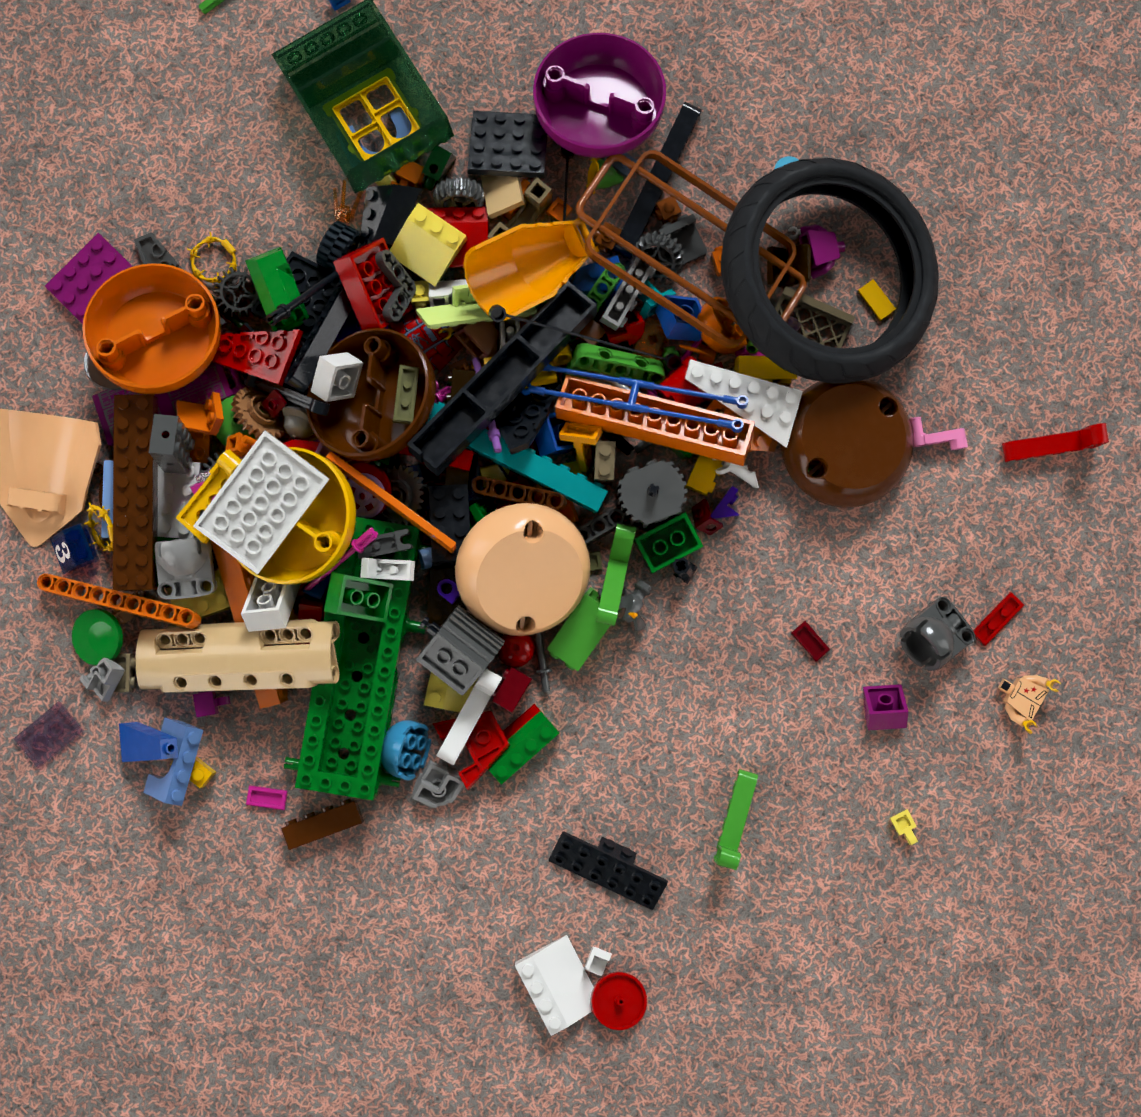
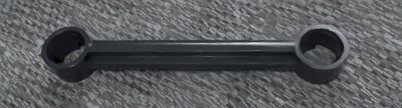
[243,373,331,416]

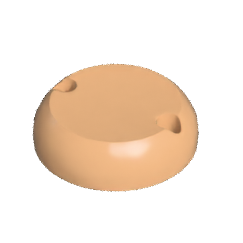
[455,503,590,636]

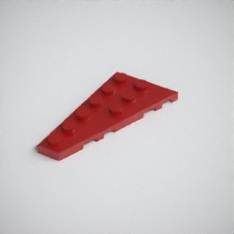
[212,329,303,386]

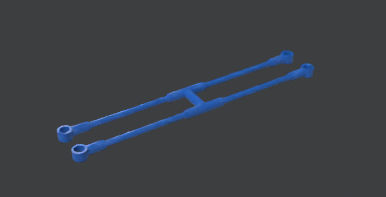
[521,364,748,433]

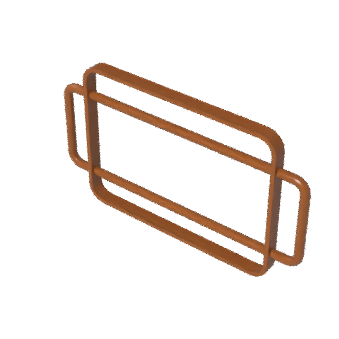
[576,150,807,348]

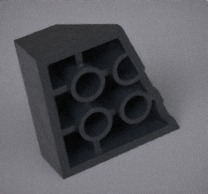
[359,184,424,248]

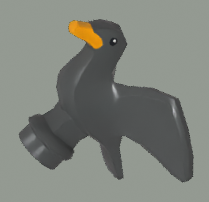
[598,580,652,631]

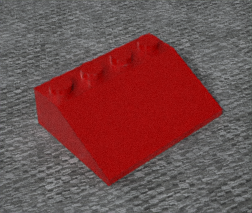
[427,207,489,268]
[333,238,413,330]

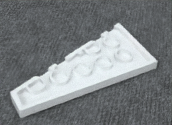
[684,359,803,448]

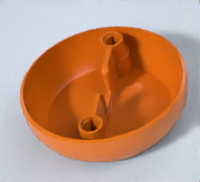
[82,264,221,394]

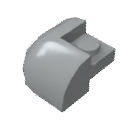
[412,760,464,808]

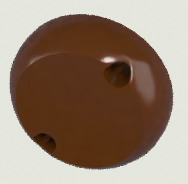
[307,328,436,462]
[780,379,914,508]

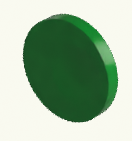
[72,609,123,665]

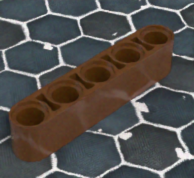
[472,476,567,511]

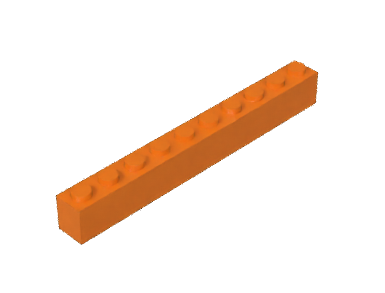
[211,540,288,709]

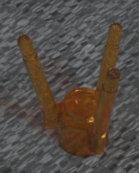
[333,180,366,223]

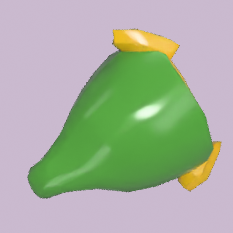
[586,158,623,194]

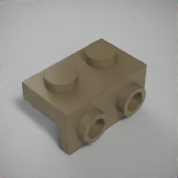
[113,653,137,692]

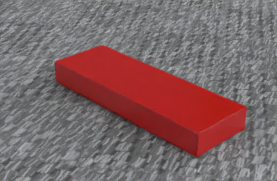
[973,592,1024,646]

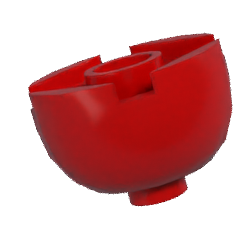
[497,634,535,667]

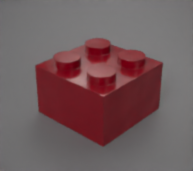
[492,667,532,713]

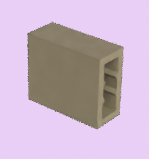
[593,441,616,485]

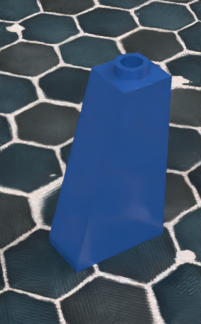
[119,722,178,762]

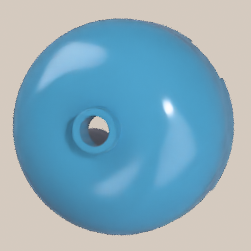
[381,720,431,780]

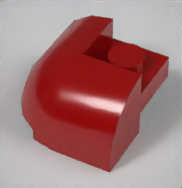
[597,309,645,346]

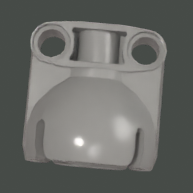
[154,537,218,599]

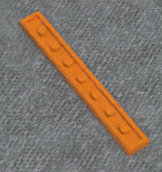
[326,451,457,553]

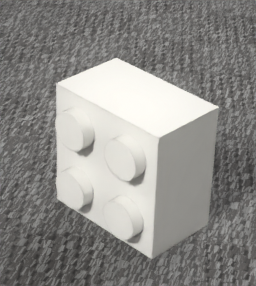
[311,352,363,402]

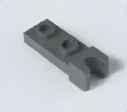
[357,529,413,559]

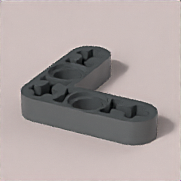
[375,250,416,323]

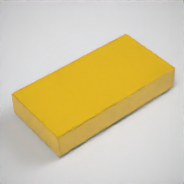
[858,279,896,321]

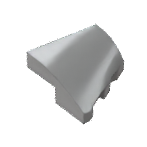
[79,658,125,702]

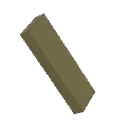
[393,365,419,425]

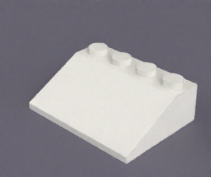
[515,935,594,1036]

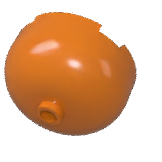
[697,296,748,354]

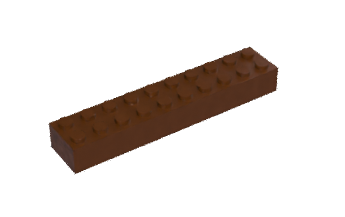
[113,394,158,591]

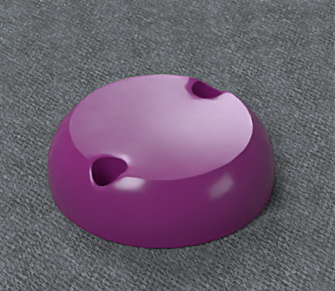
[533,33,666,158]

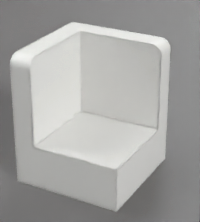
[584,947,612,976]

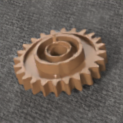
[231,387,286,439]

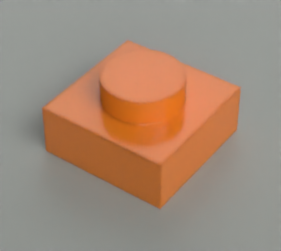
[546,197,573,221]

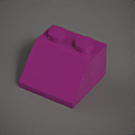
[863,684,909,730]

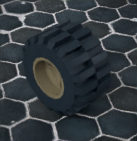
[316,221,360,272]

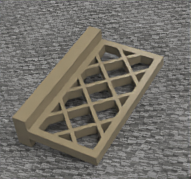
[775,286,855,348]

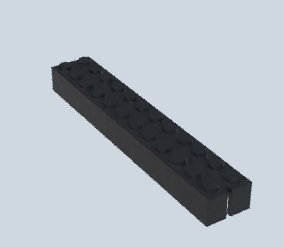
[407,281,597,477]

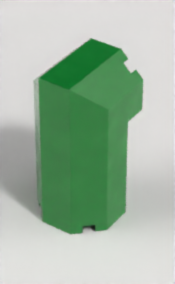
[245,247,309,331]

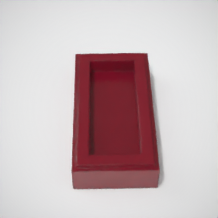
[790,621,830,662]

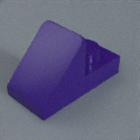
[711,486,739,520]

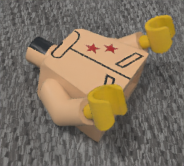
[998,675,1061,734]

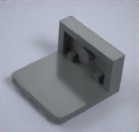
[658,214,707,265]

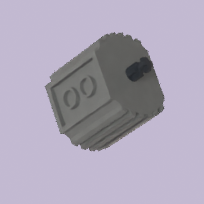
[616,459,687,530]
[415,605,505,696]

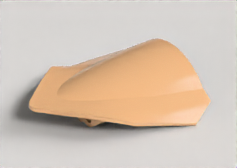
[0,408,102,547]

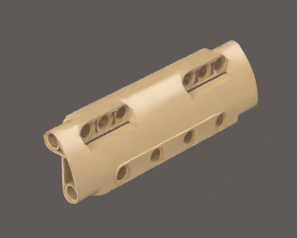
[135,619,340,693]

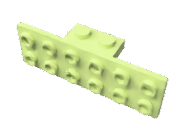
[416,284,537,329]

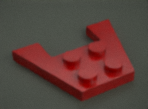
[432,711,510,790]

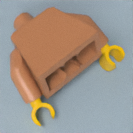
[439,321,499,370]

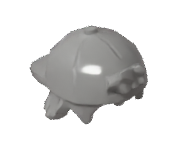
[282,402,314,440]

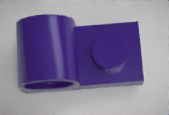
[437,579,460,604]

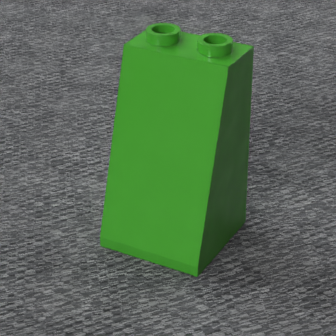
[547,587,621,671]

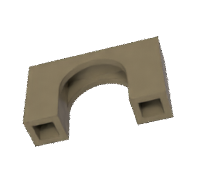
[488,178,552,239]

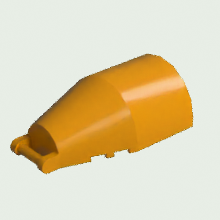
[464,218,599,321]

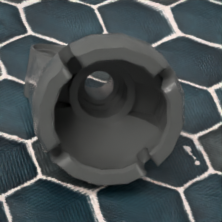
[900,597,975,671]

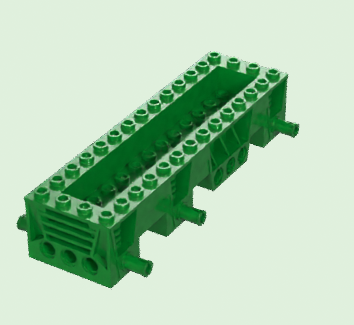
[284,517,431,800]

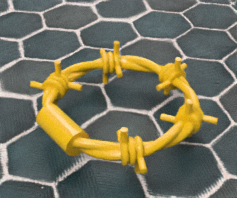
[187,232,237,288]
[84,502,113,552]

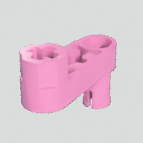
[909,417,968,450]

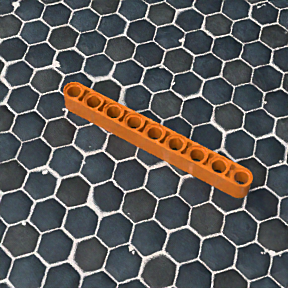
[37,573,201,629]

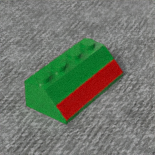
[488,704,560,785]

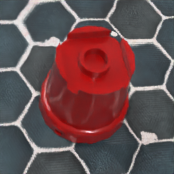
[655,356,713,407]

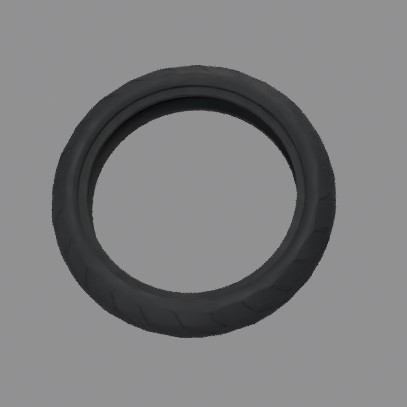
[721,158,939,384]

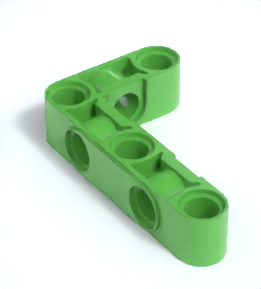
[562,343,665,385]

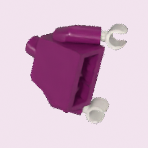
[788,224,846,279]

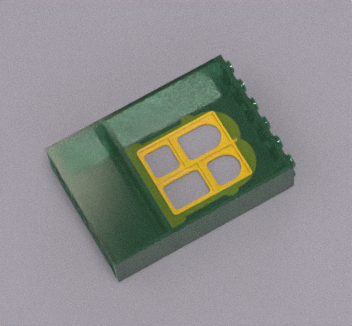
[271,0,454,194]

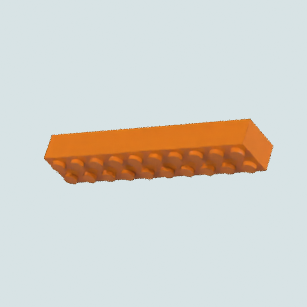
[555,375,755,466]

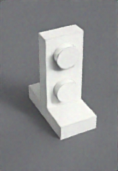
[360,558,415,581]

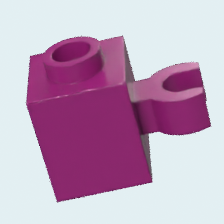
[193,691,231,717]

